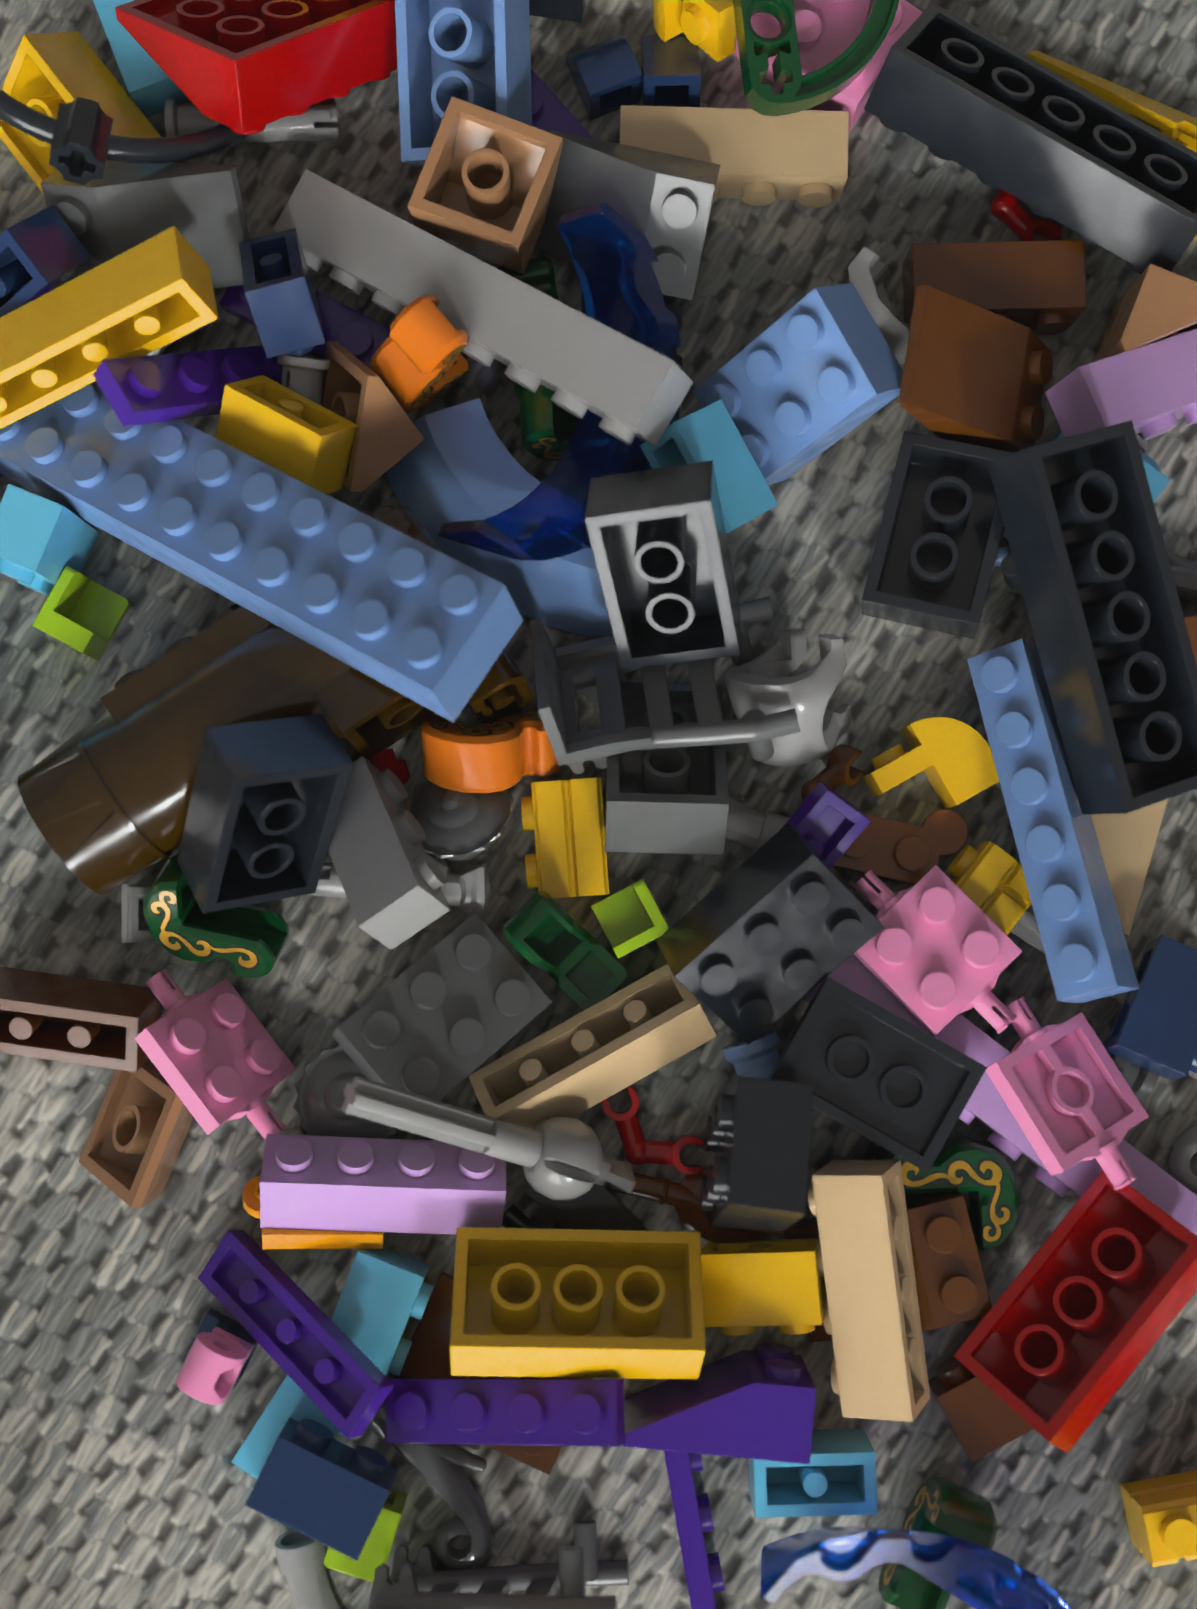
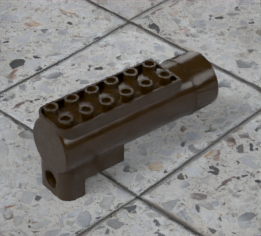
[17,505,533,895]

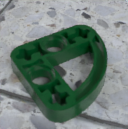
[733,0,899,116]

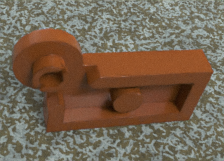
[833,809,968,885]

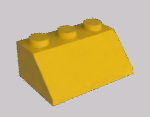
[0,31,161,193]

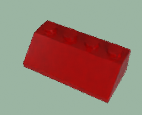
[953,1170,1197,1453]

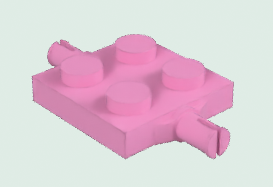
[853,865,1023,1036]
[135,969,296,1142]
[986,997,1149,1190]

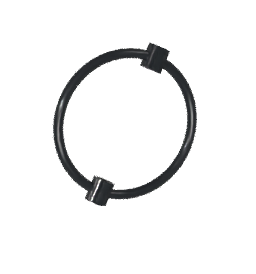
[0,89,249,186]

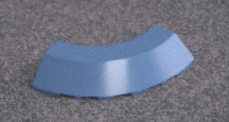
[385,398,614,638]

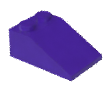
[623,1343,816,1464]

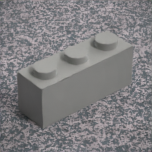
[328,756,450,950]

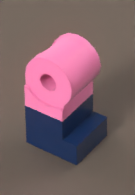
[175,1308,258,1405]

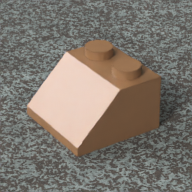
[408,96,563,275]

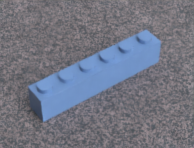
[967,639,1139,1003]

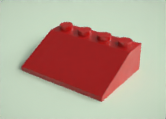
[115,0,397,135]

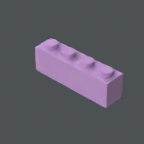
[1045,329,1197,440]
[260,1134,506,1235]

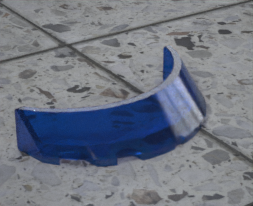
[438,202,681,561]
[760,1526,1072,1609]

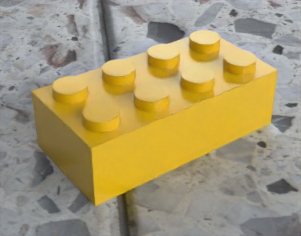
[450,1227,706,1380]

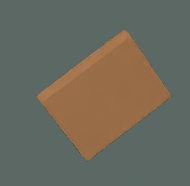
[1092,264,1197,362]
[321,341,425,492]
[78,1062,193,1208]

